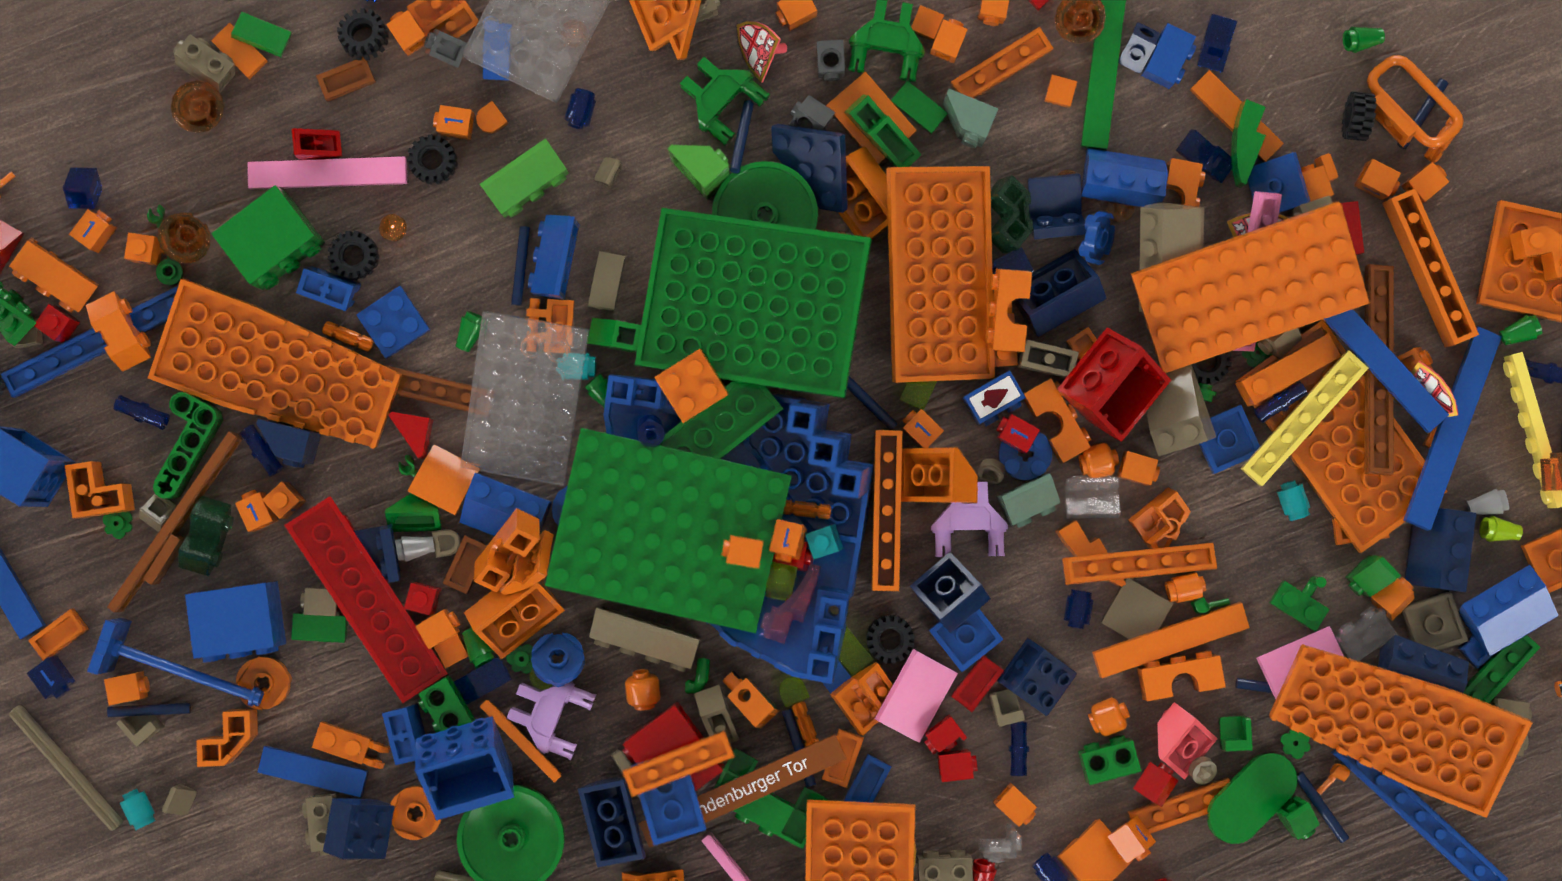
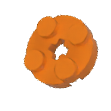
[236,656,292,710]
[390,785,442,840]

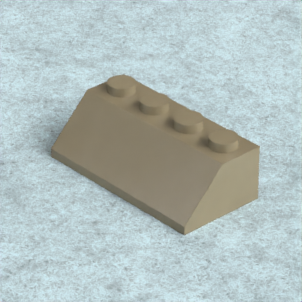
[1139,202,1204,312]
[589,606,701,672]

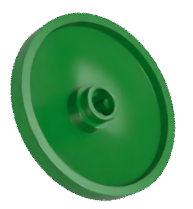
[712,161,818,230]
[457,785,565,881]

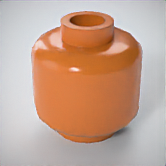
[1078,442,1119,480]
[625,669,661,711]
[1088,697,1130,736]

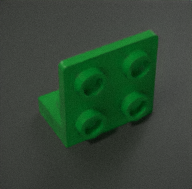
[0,281,36,346]

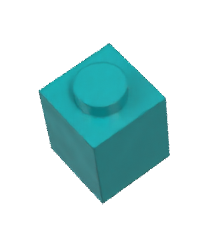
[805,524,844,559]

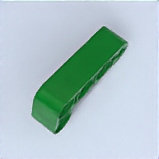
[153,392,223,499]

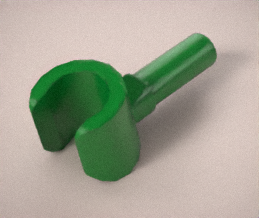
[147,205,171,243]
[398,455,418,478]
[1190,596,1230,614]

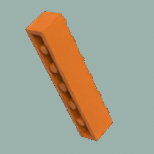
[1382,188,1479,348]
[871,430,902,591]

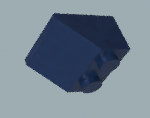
[256,419,321,468]

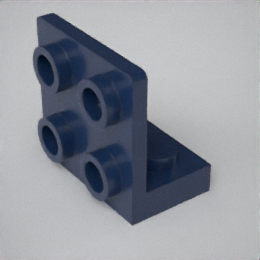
[1028,174,1087,240]
[354,524,401,583]
[997,638,1077,716]

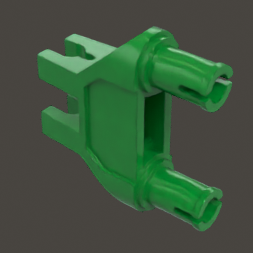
[848,0,925,82]
[680,57,770,146]

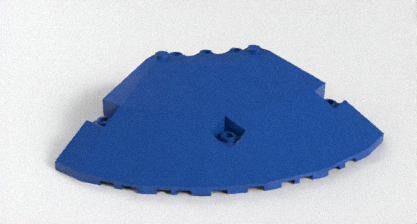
[604,374,874,684]

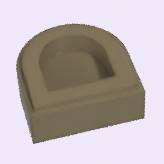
[432,529,461,558]

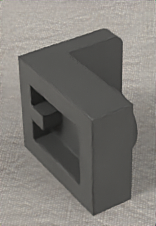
[424,29,468,68]

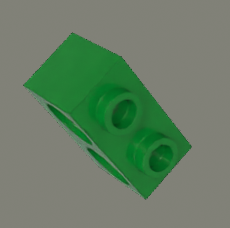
[418,675,476,733]
[1078,735,1141,785]

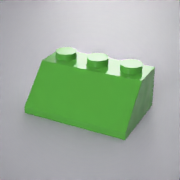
[480,138,569,218]
[668,145,730,200]

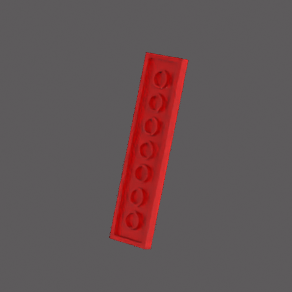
[284,496,448,703]

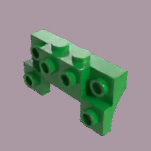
[714,748,828,849]

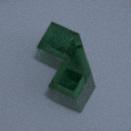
[991,175,1033,254]
[178,495,234,577]

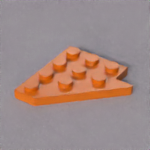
[629,0,701,60]

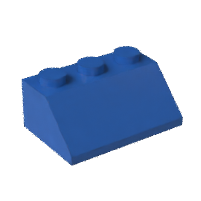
[1081,148,1168,207]
[528,215,580,300]
[459,473,553,536]
[1459,565,1558,657]

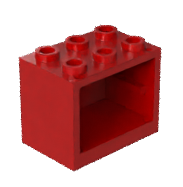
[1057,328,1171,442]
[622,701,724,791]

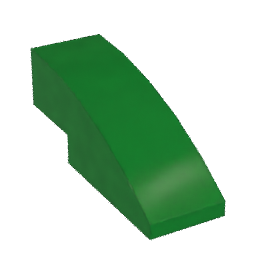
[844,94,922,167]
[1231,99,1266,188]

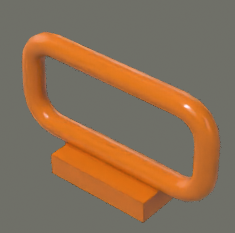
[1367,55,1464,148]

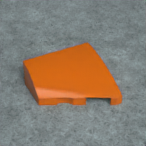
[1128,487,1191,549]

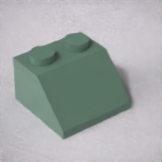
[943,89,998,148]
[996,473,1061,528]

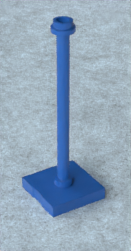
[87,618,264,706]

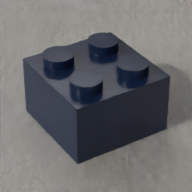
[910,552,991,633]
[323,798,395,859]

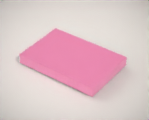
[1256,626,1344,699]
[875,649,958,743]

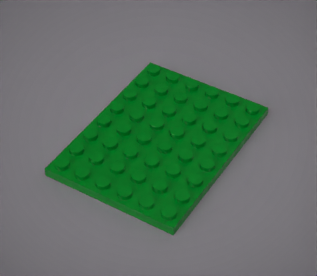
[635,208,872,399]
[545,428,792,633]

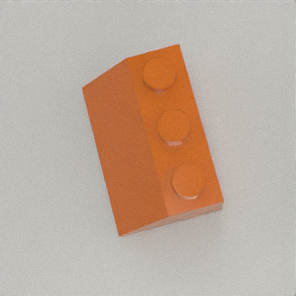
[838,146,888,239]
[901,447,978,503]
[464,580,565,659]

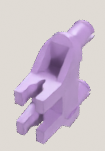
[931,482,1008,557]
[507,681,596,760]

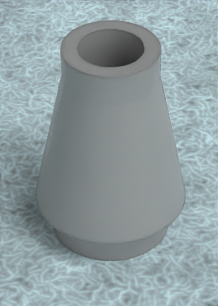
[1466,489,1509,515]
[395,536,435,562]

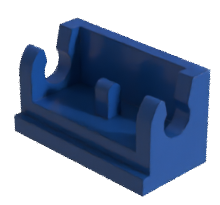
[296,266,361,311]
[382,703,425,765]

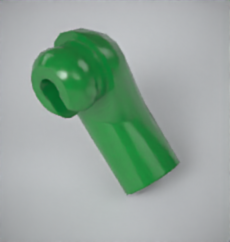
[685,658,711,696]

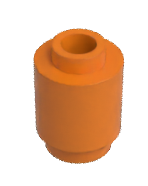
[1165,572,1206,603]

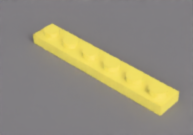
[1240,350,1368,486]
[1503,352,1562,508]

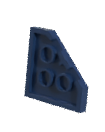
[771,124,848,213]

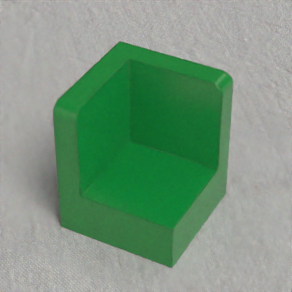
[1219,716,1253,752]

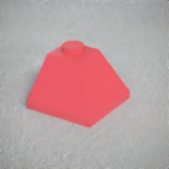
[1157,702,1218,780]

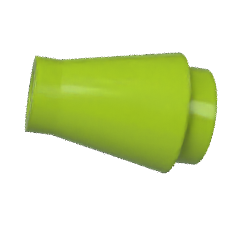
[1479,515,1523,542]

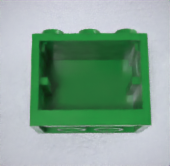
[211,185,325,290]

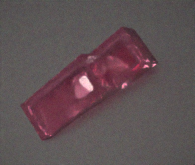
[761,563,821,644]

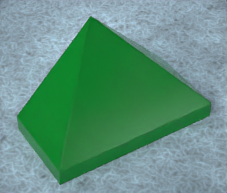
[385,493,442,532]

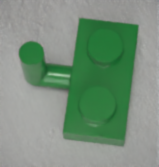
[1269,576,1330,632]

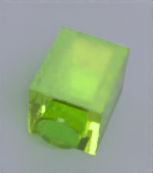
[765,562,798,602]

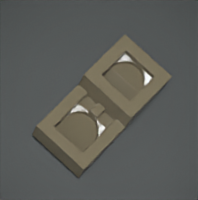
[588,251,625,311]

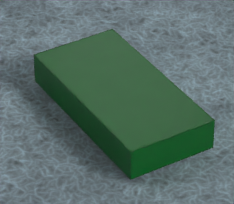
[231,12,291,57]
[891,80,948,135]
[291,613,347,643]

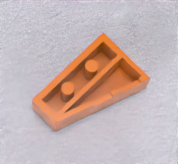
[9,237,99,313]

